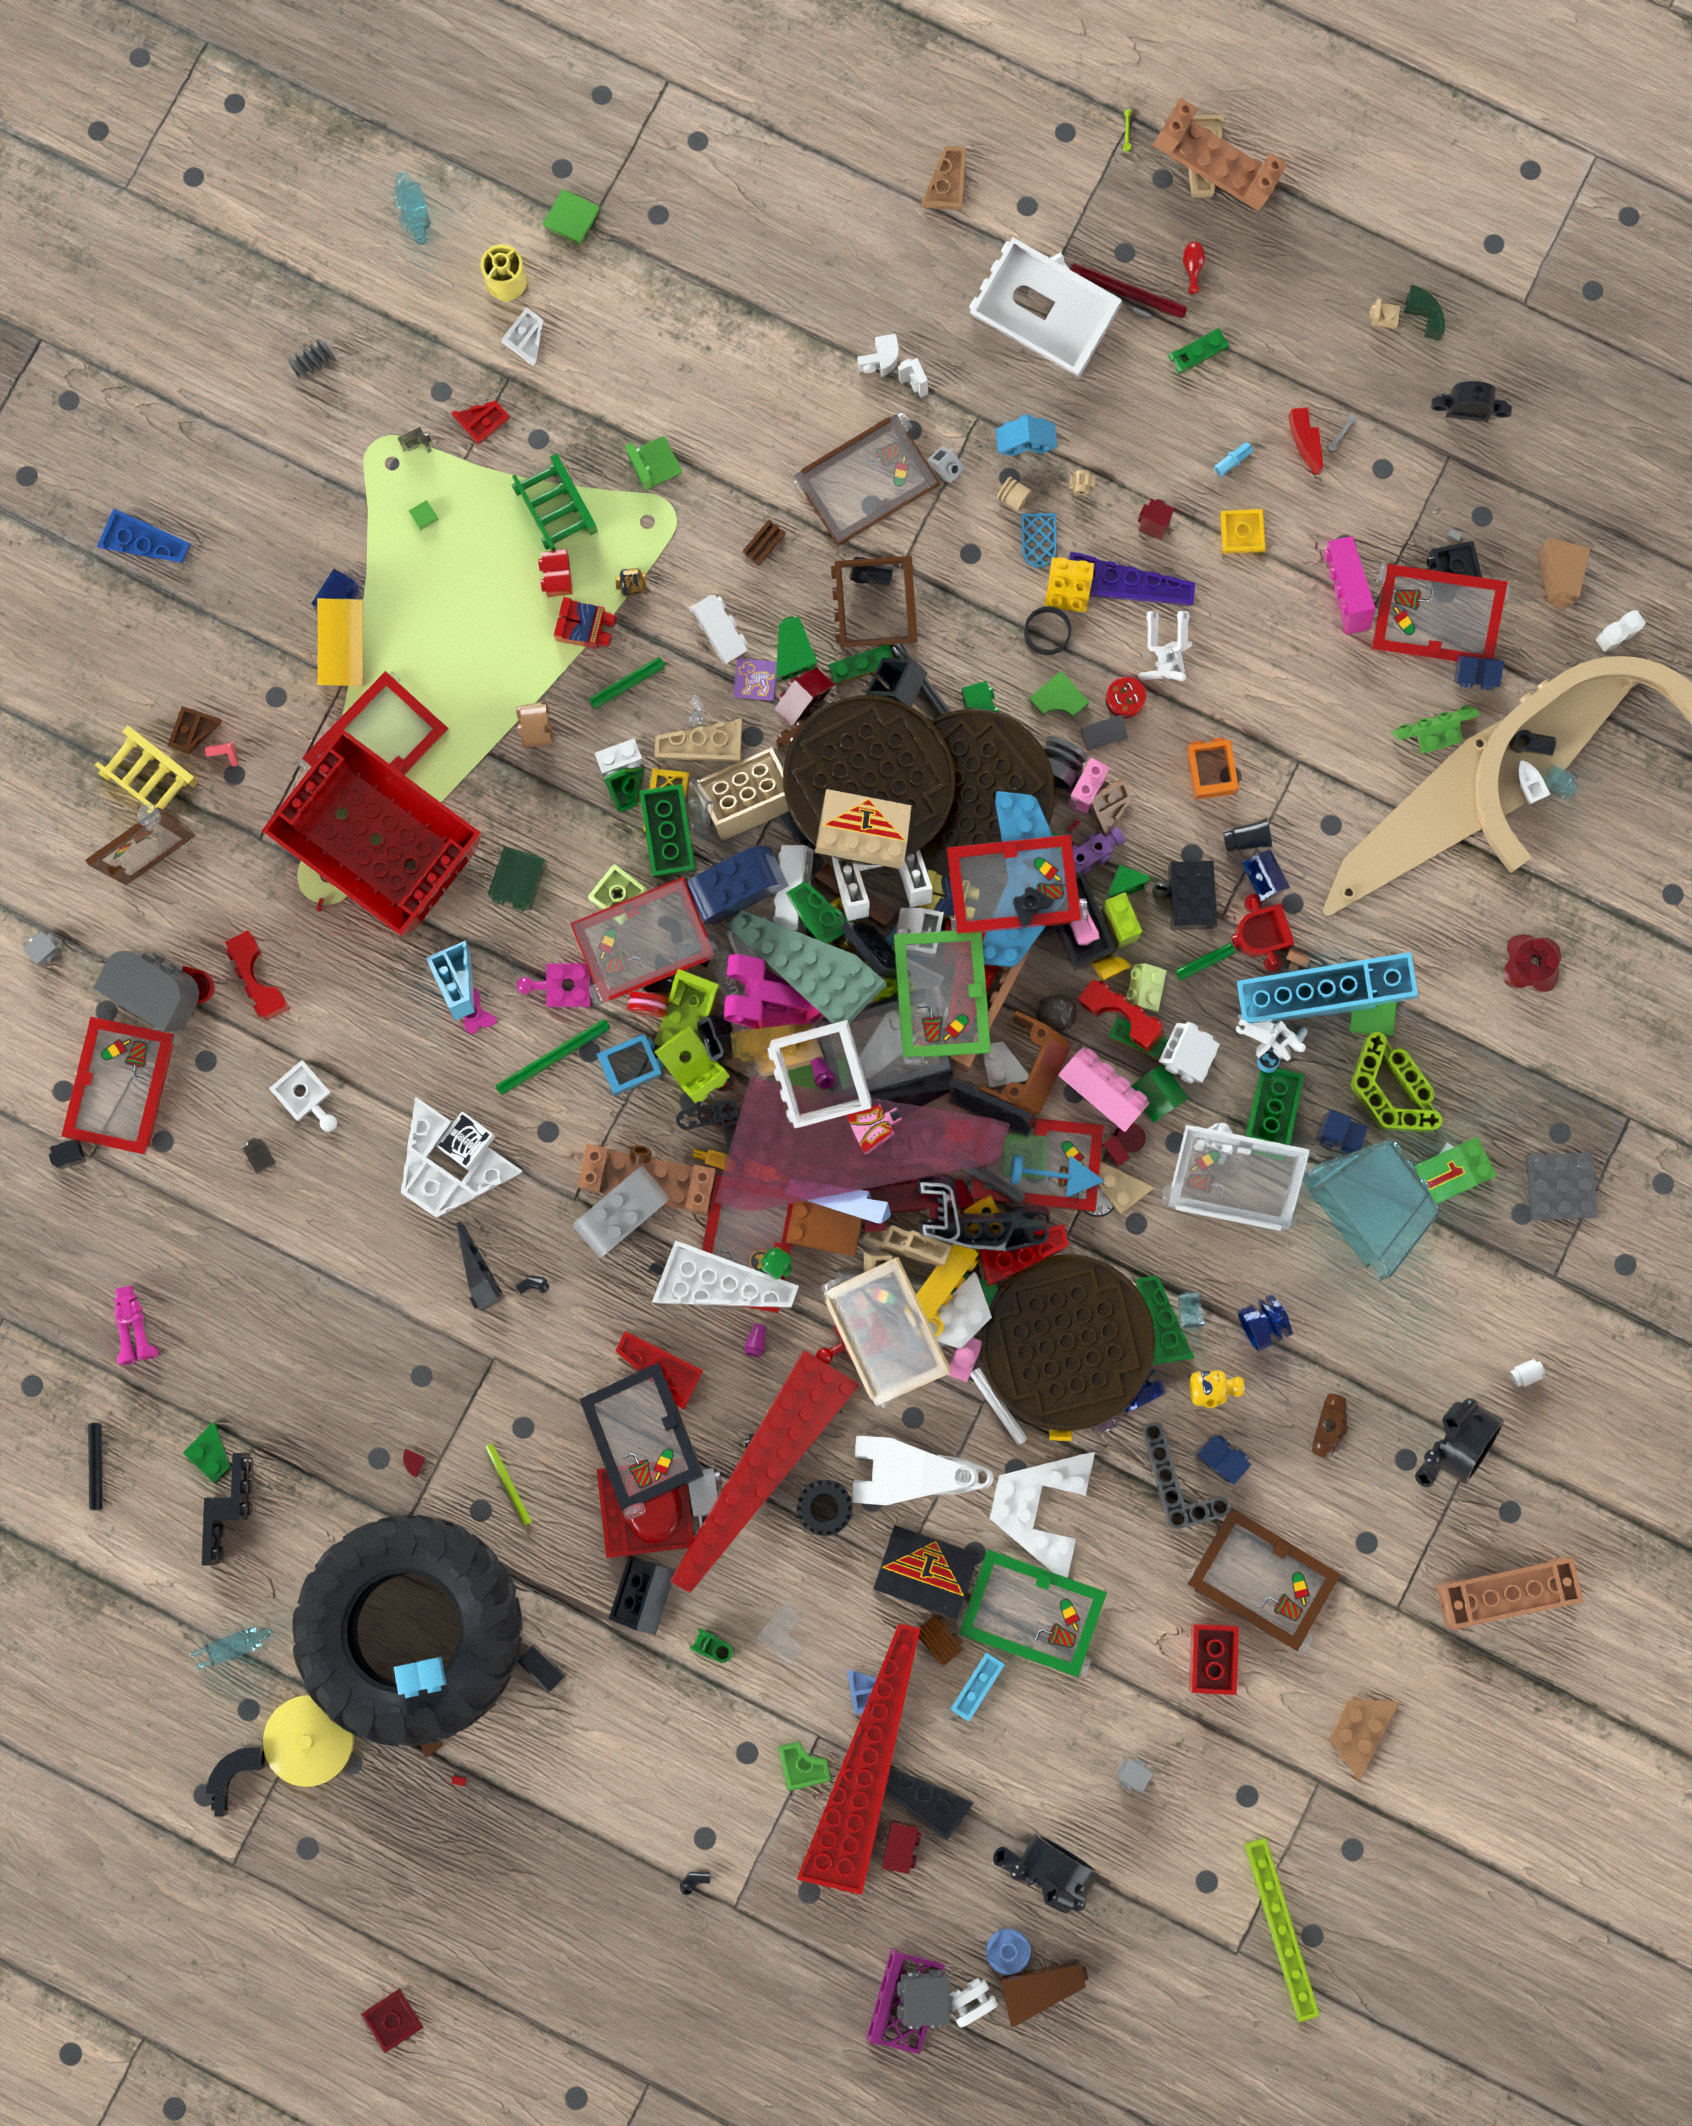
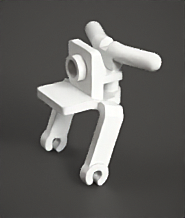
[1138,611,1192,681]
[1236,1014,1307,1061]

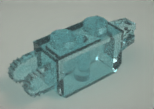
[393,171,431,245]
[191,1627,271,1670]

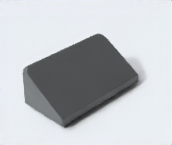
[1080,715,1128,750]

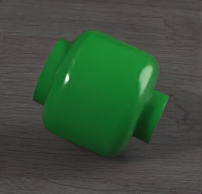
[760,1247,794,1280]

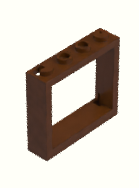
[831,556,918,648]

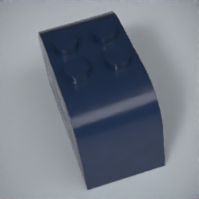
[686,846,788,925]

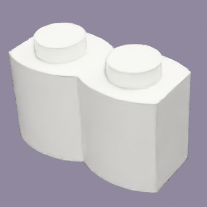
[1596,610,1646,652]

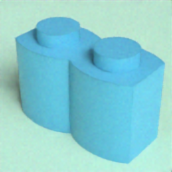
[394,1657,446,1698]

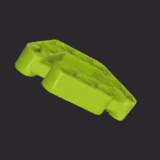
[1351,1032,1442,1132]

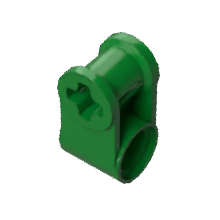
[690,1628,734,1663]

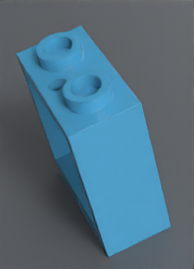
[597,1034,664,1096]

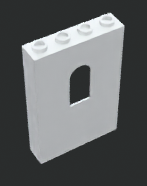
[969,237,1122,378]

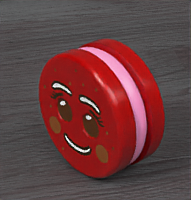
[1105,677,1146,719]
[627,991,669,1018]

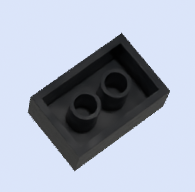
[1168,860,1217,930]

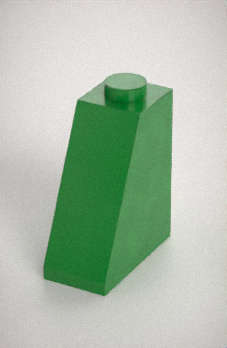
[776,616,818,683]

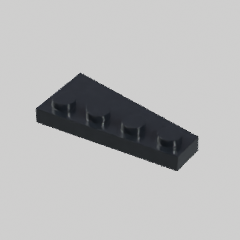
[885,1766,973,1840]

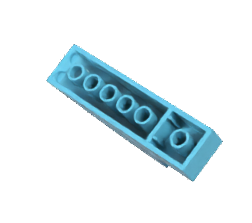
[1237,952,1419,1023]

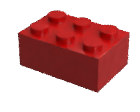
[1189,1623,1239,1695]

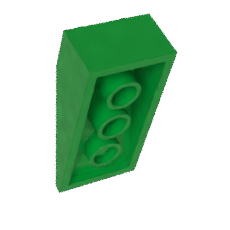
[1244,1067,1304,1160]

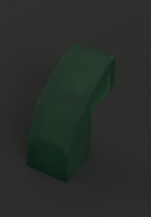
[1404,285,1445,341]

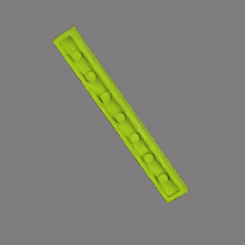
[1244,1837,1320,2022]

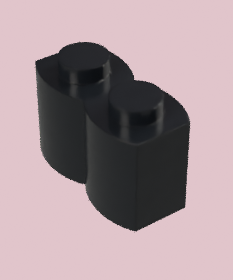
[697,1014,741,1062]

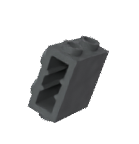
[897,1969,950,2029]

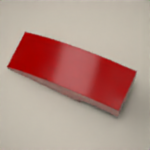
[1288,407,1323,475]

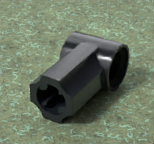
[849,557,894,586]
[1509,730,1556,756]

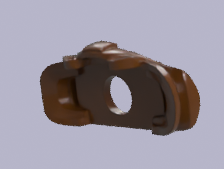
[1312,1393,1348,1457]

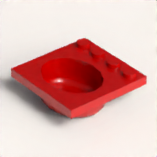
[597,1459,694,1558]

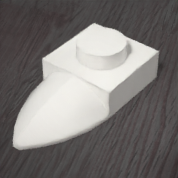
[1519,760,1550,805]

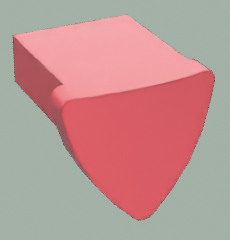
[205,742,239,767]

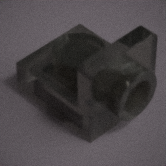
[398,427,433,453]
[241,1138,276,1174]

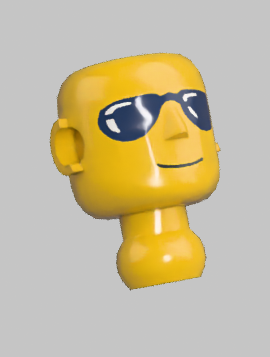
[1190,1370,1245,1408]

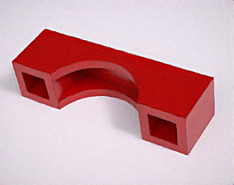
[225,930,290,1021]
[1078,979,1165,1053]

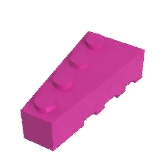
[1324,536,1375,635]

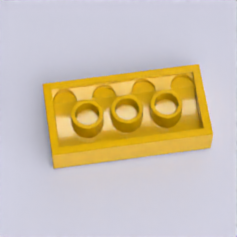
[317,598,363,686]

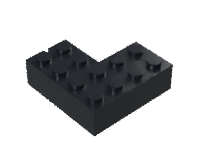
[1035,872,1116,971]

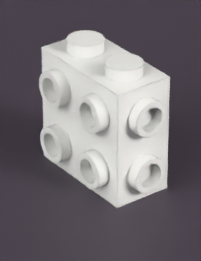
[1159,1022,1220,1084]

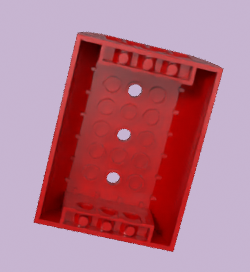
[261,728,481,937]

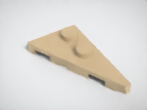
[1081,1152,1154,1215]

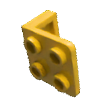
[1045,557,1094,612]

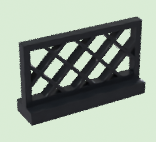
[948,1078,1037,1138]

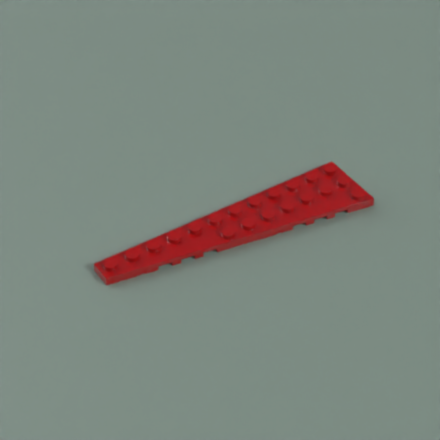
[670,1350,859,1593]

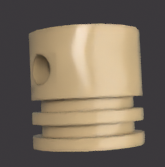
[997,477,1032,512]

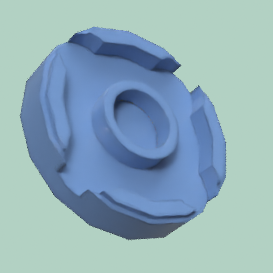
[986,1928,1031,1975]

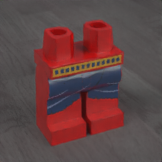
[553,597,617,649]

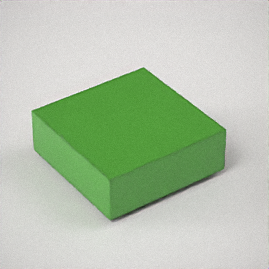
[409,500,439,530]

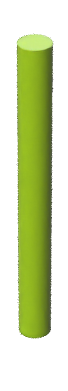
[485,1443,532,1526]

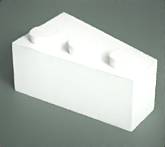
[688,595,748,664]

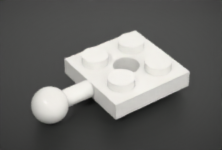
[269,1060,337,1132]

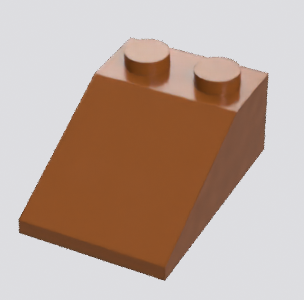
[786,1200,863,1257]

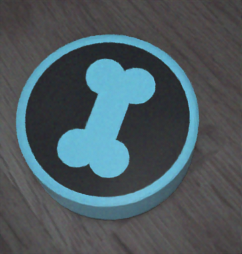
[1257,1050,1280,1073]

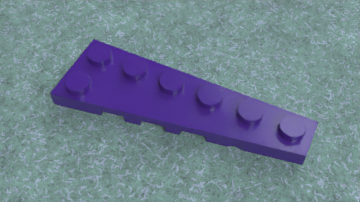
[1069,551,1195,606]

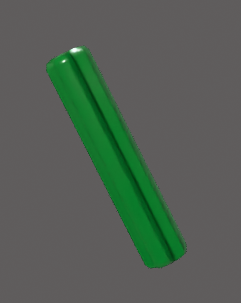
[1175,943,1236,980]

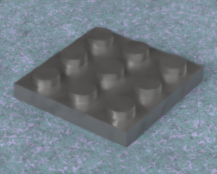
[1526,1152,1598,1221]

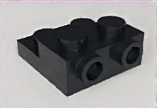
[1426,541,1482,594]

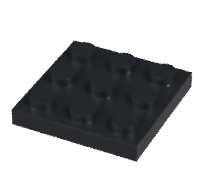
[840,921,912,979]

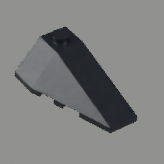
[867,1072,954,1118]
[456,1221,505,1311]

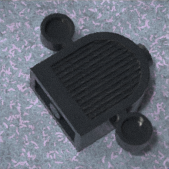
[1431,381,1512,422]

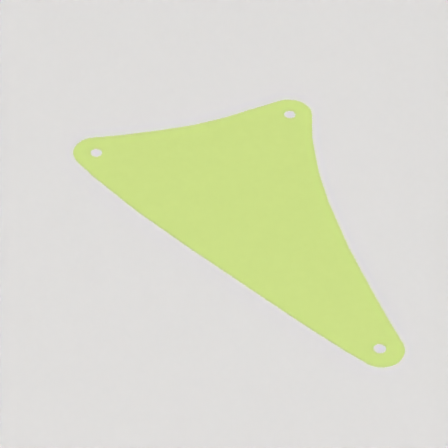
[297,435,677,905]

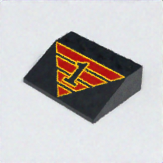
[873,1525,978,1619]

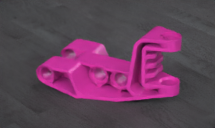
[724,954,824,1030]

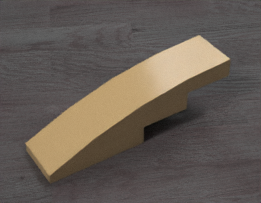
[863,1225,952,1266]

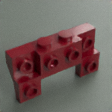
[861,1179,952,1233]

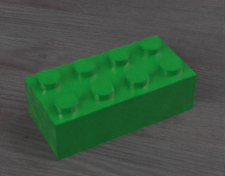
[639,784,697,878]

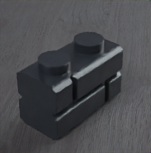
[517,1644,566,1693]

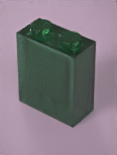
[488,846,547,912]

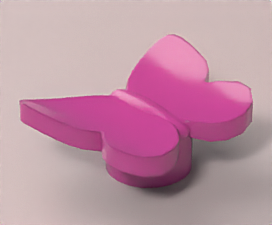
[464,988,497,1034]

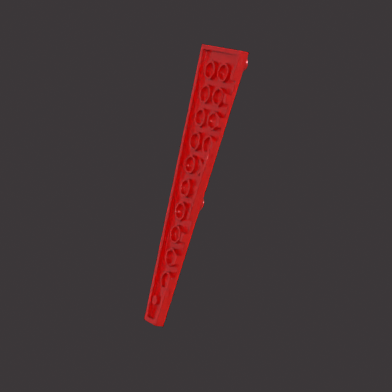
[797,1623,920,1895]

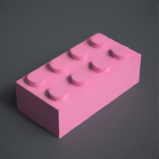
[1058,1047,1149,1132]

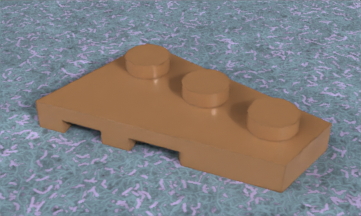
[920,146,966,210]

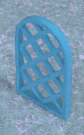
[1022,513,1057,568]

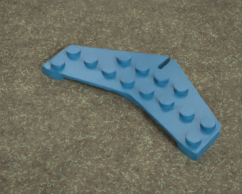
[982,791,1067,967]

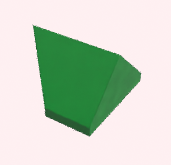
[603,767,645,813]

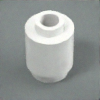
[1510,1359,1545,1387]

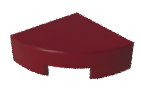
[403,1449,426,1478]

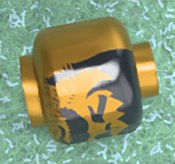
[615,568,646,596]

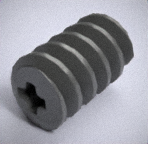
[288,339,336,381]

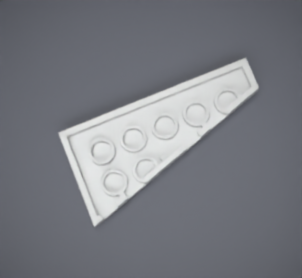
[652,1241,799,1308]

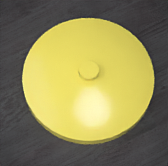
[263,1695,354,1787]

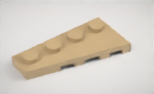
[655,718,742,762]

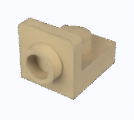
[1369,298,1400,329]

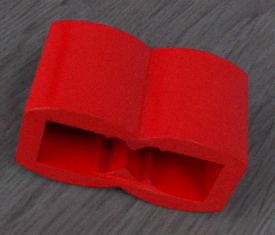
[538,549,573,598]

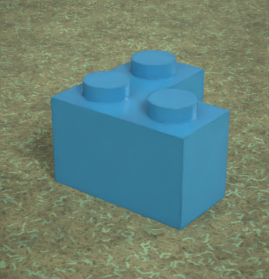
[996,414,1057,457]

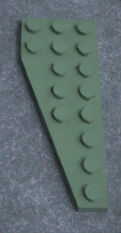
[727,910,887,1024]

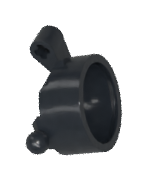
[1415,1398,1504,1487]
[993,1833,1100,1913]

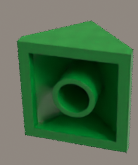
[1105,865,1150,900]
[1130,1064,1189,1123]

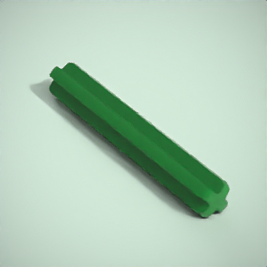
[589,657,665,709]

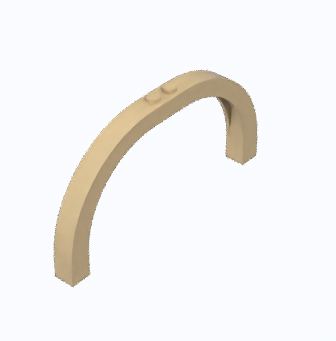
[1475,656,1692,873]

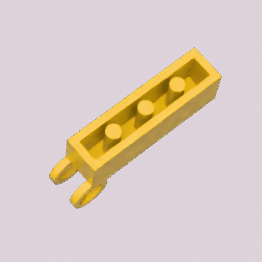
[904,1244,979,1339]

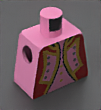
[846,1105,902,1155]

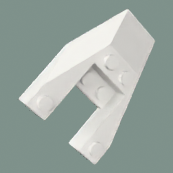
[831,850,933,921]

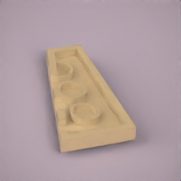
[1188,115,1224,198]

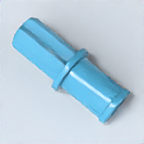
[1214,442,1253,477]

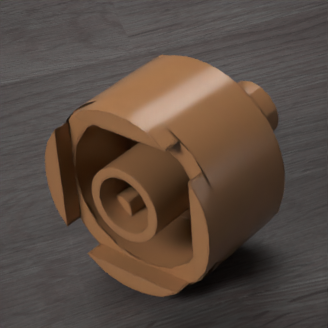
[516,702,553,748]

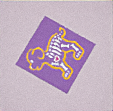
[733,658,777,701]

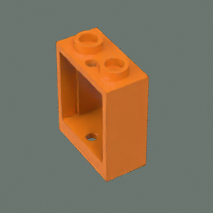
[1186,738,1239,800]

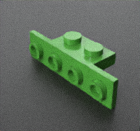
[1392,706,1480,754]

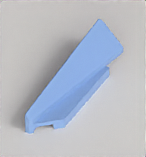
[785,1178,891,1223]

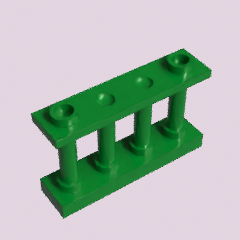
[511,453,598,551]

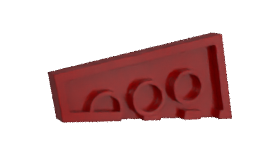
[615,1331,704,1410]

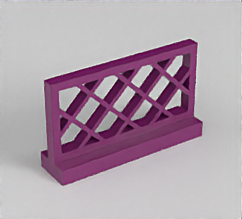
[866,1948,945,2054]

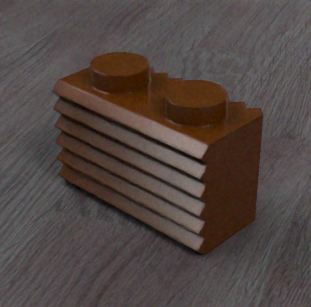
[919,1614,963,1667]

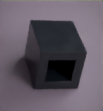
[49,1139,86,1170]

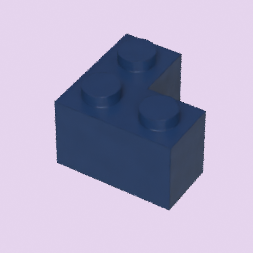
[1316,1110,1368,1155]
[1195,1435,1252,1485]

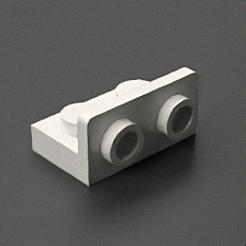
[898,358,928,398]
[594,739,644,777]

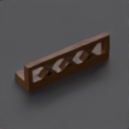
[815,863,897,931]

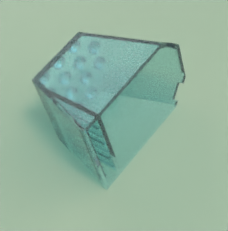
[1302,1140,1439,1281]

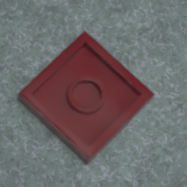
[361,1988,424,2054]

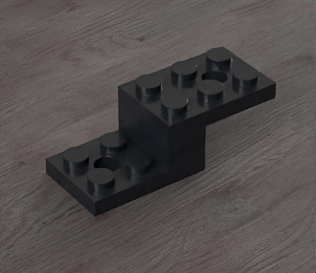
[201,1453,254,1566]

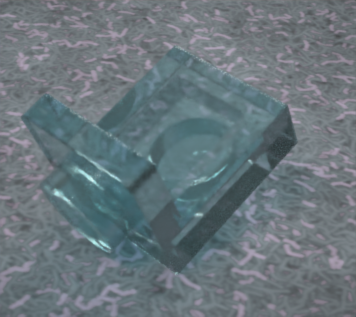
[1544,765,1578,800]
[1178,1292,1204,1328]

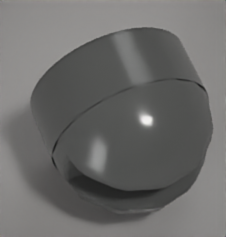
[1152,881,1170,899]

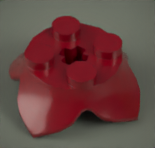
[1504,934,1562,992]

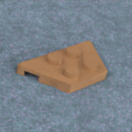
[1329,1699,1399,1780]

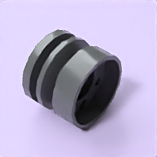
[1043,736,1088,790]

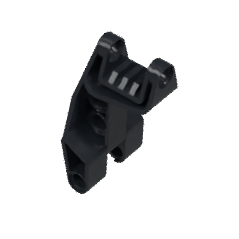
[917,1175,1050,1251]

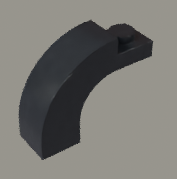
[206,1745,265,1817]

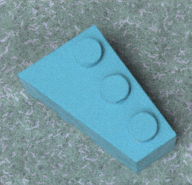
[426,940,475,1021]

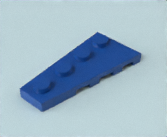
[97,508,192,563]

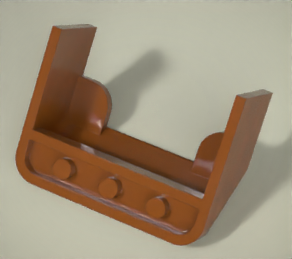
[979,1011,1070,1116]

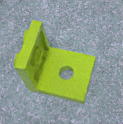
[654,1025,730,1103]

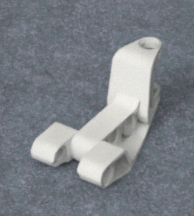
[852,1436,994,1505]

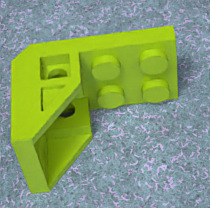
[654,969,720,1058]

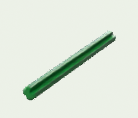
[496,1019,610,1095]

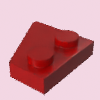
[451,401,510,445]

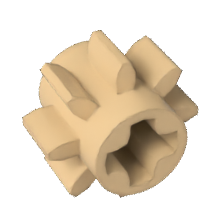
[1069,470,1095,496]

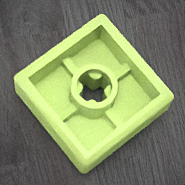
[588,864,648,925]

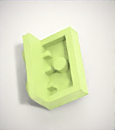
[1126,964,1167,1012]

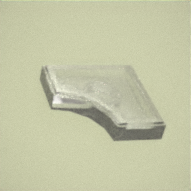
[687,780,713,839]

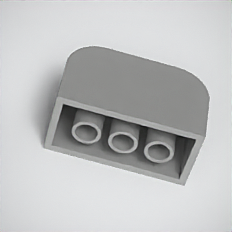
[572,1166,670,1258]

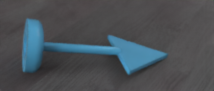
[1010,1154,1105,1198]

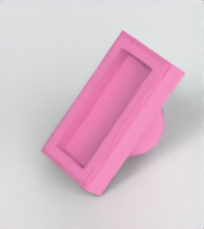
[1069,909,1100,946]
[947,1337,982,1383]

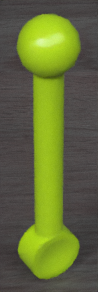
[1123,109,1132,152]

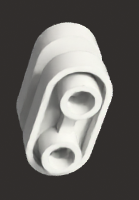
[950,1978,998,2028]

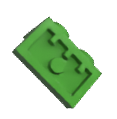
[625,436,682,491]

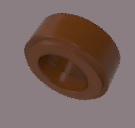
[629,1146,652,1163]

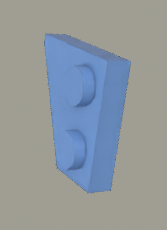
[847,1670,877,1714]

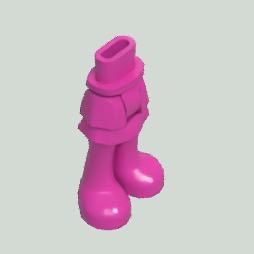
[114,1286,159,1365]

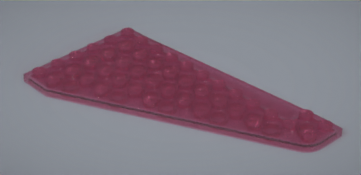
[715,1076,1010,1212]

